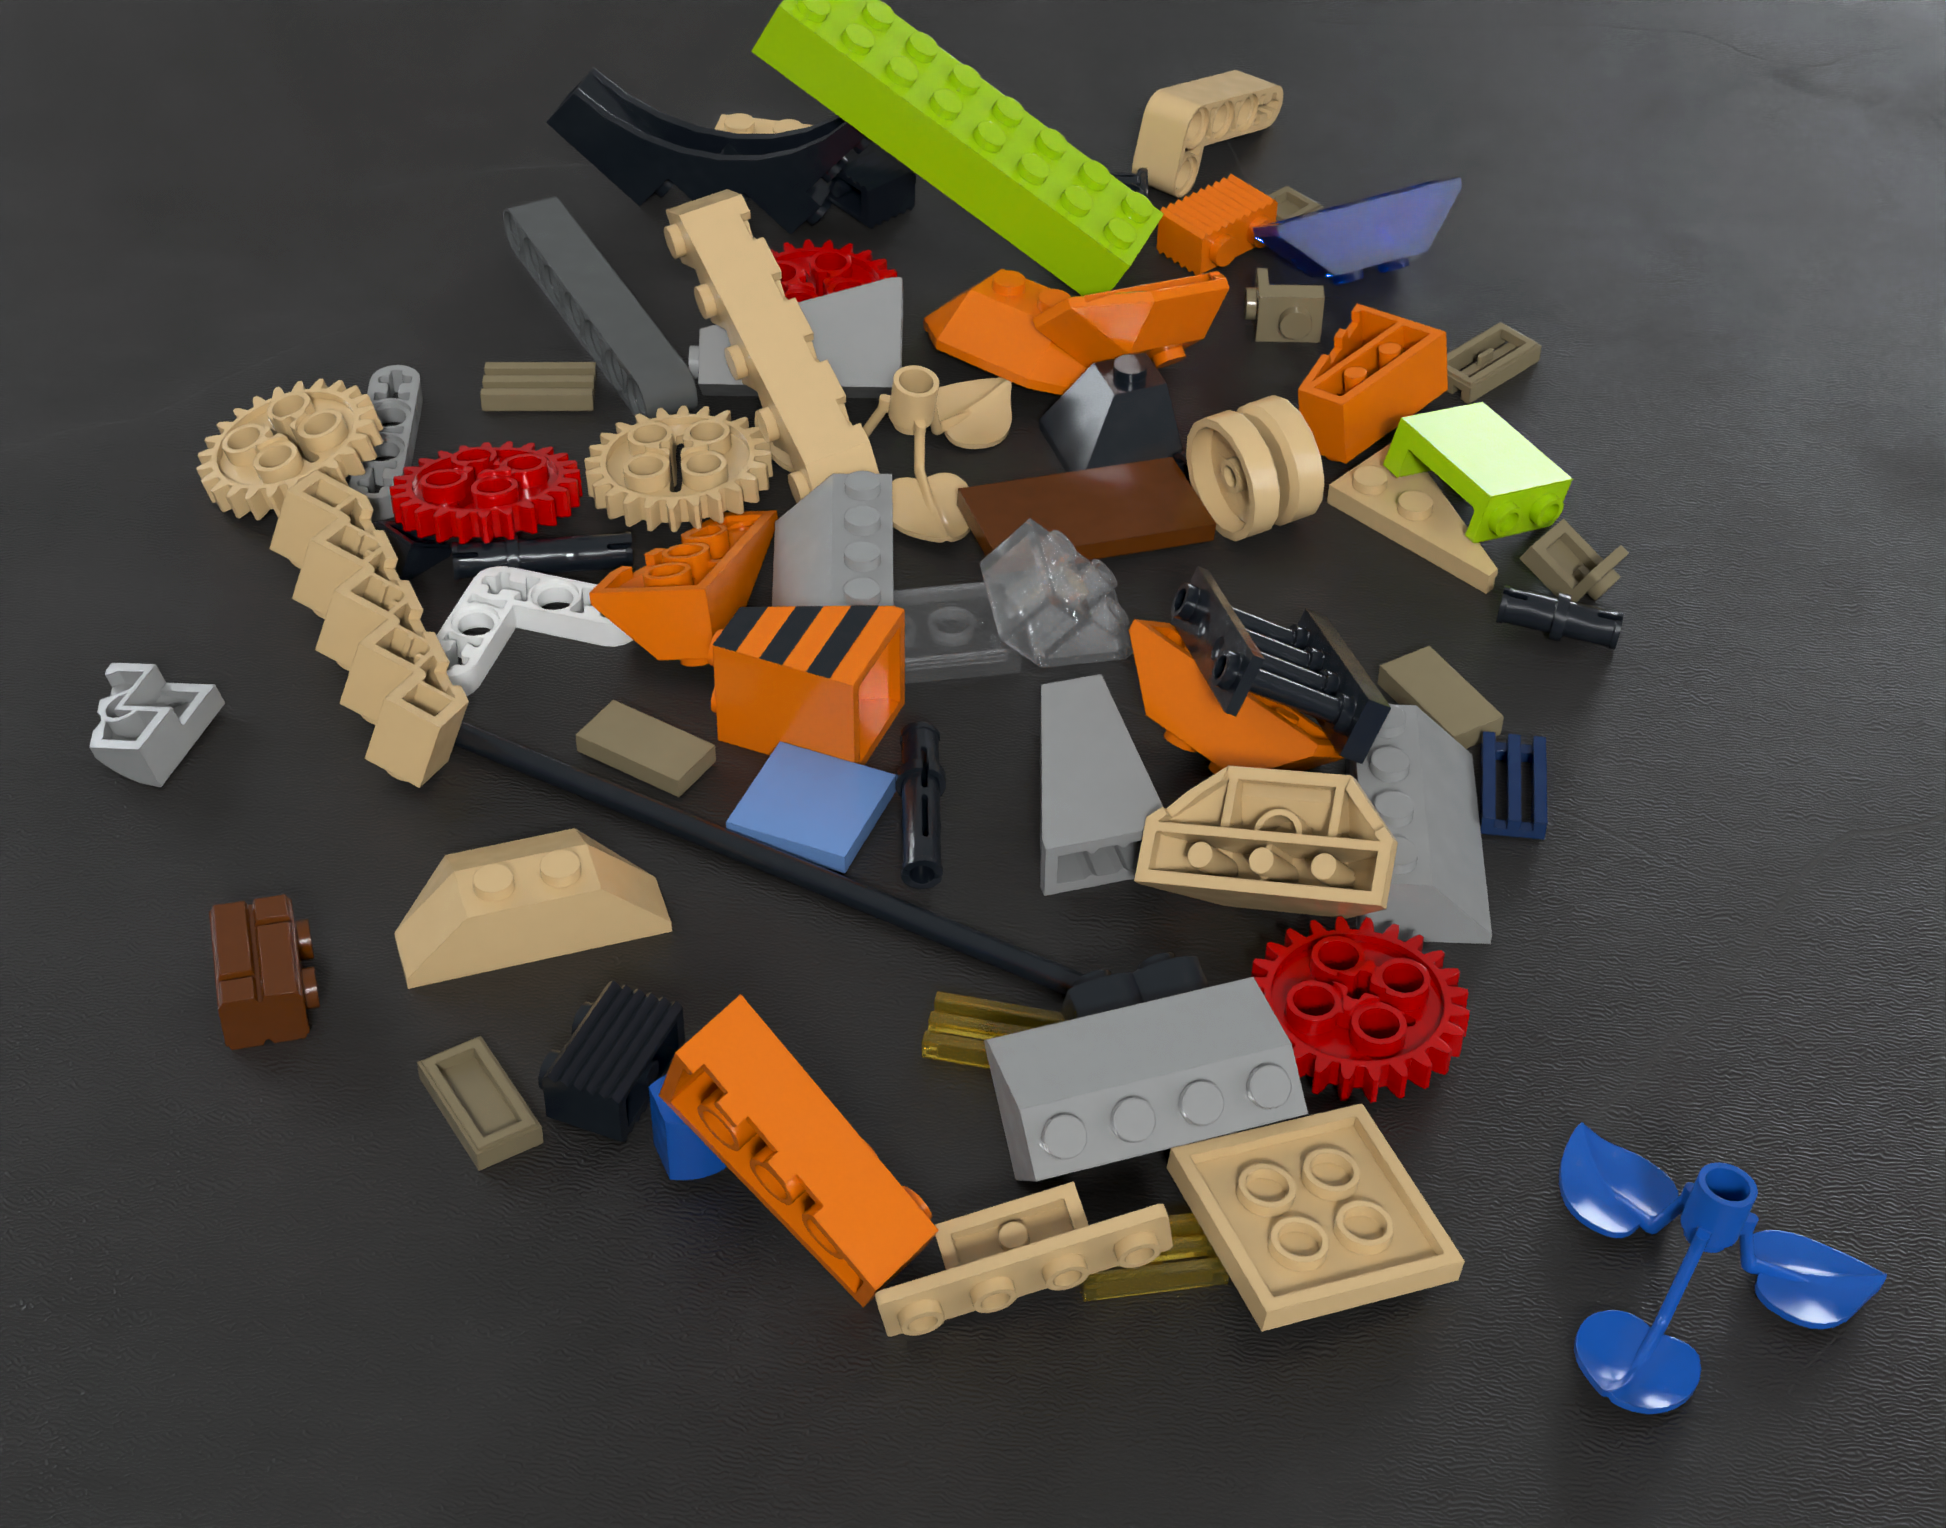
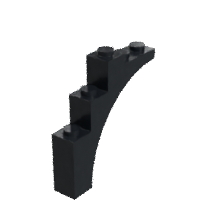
[546,67,872,234]

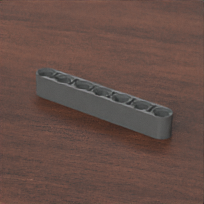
[503,196,698,419]

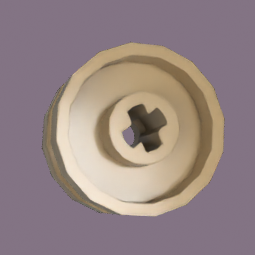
[1186,395,1325,542]

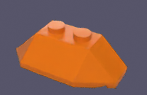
[923,269,1087,395]
[1032,271,1230,369]
[1129,619,1345,774]

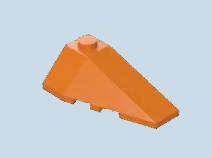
[589,510,778,667]

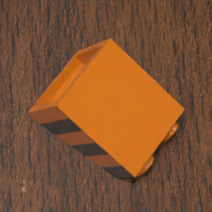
[708,605,905,766]

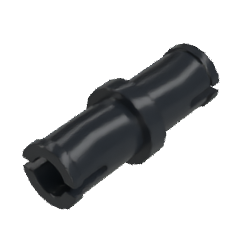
[1496,585,1624,650]

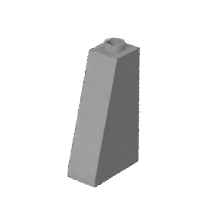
[689,277,903,399]
[1039,674,1163,896]

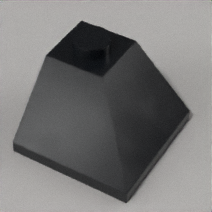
[1039,352,1184,472]

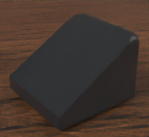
[372,521,452,580]

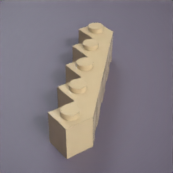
[664,189,879,503]
[269,469,469,788]

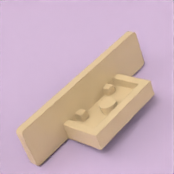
[875,1181,1173,1337]

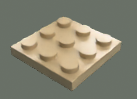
[1167,1103,1465,1332]

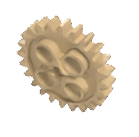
[196,379,383,520]
[584,406,773,532]

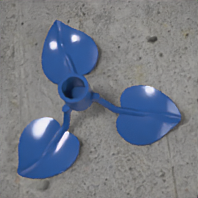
[1559,1123,1887,1414]

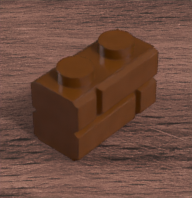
[209,894,320,1050]

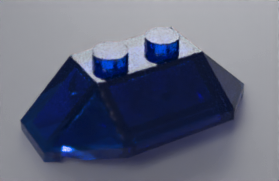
[1253,177,1462,285]

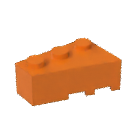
[1298,303,1448,464]

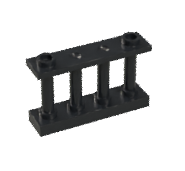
[1171,566,1391,764]

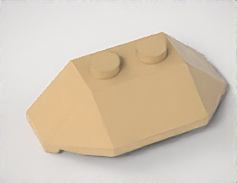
[1134,765,1398,919]
[394,828,672,989]

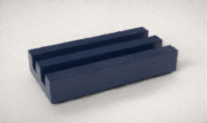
[1480,731,1548,840]

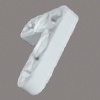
[436,566,633,696]

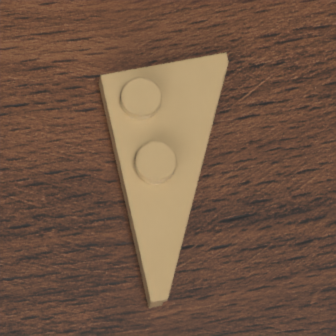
[1327,443,1498,594]

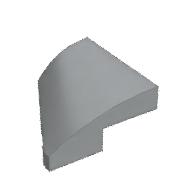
[89,663,225,787]

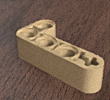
[1132,70,1283,198]

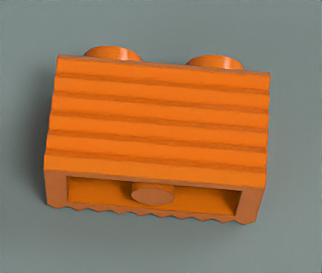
[1157,173,1278,275]

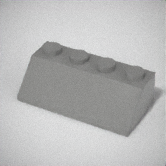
[772,471,894,607]
[1345,703,1492,944]
[984,977,1308,1182]

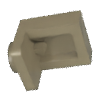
[1244,268,1325,343]
[1519,518,1629,602]

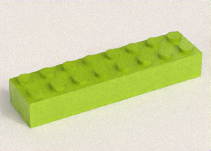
[751,0,1164,296]

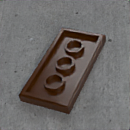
[957,457,1216,575]

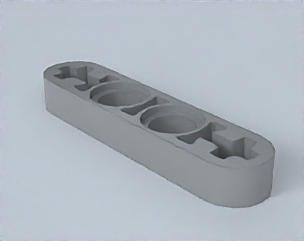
[349,365,423,521]

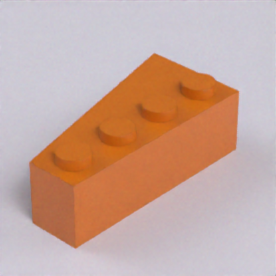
[659,994,939,1308]

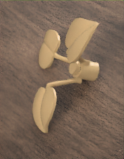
[754,365,1012,543]

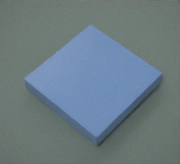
[726,741,896,873]

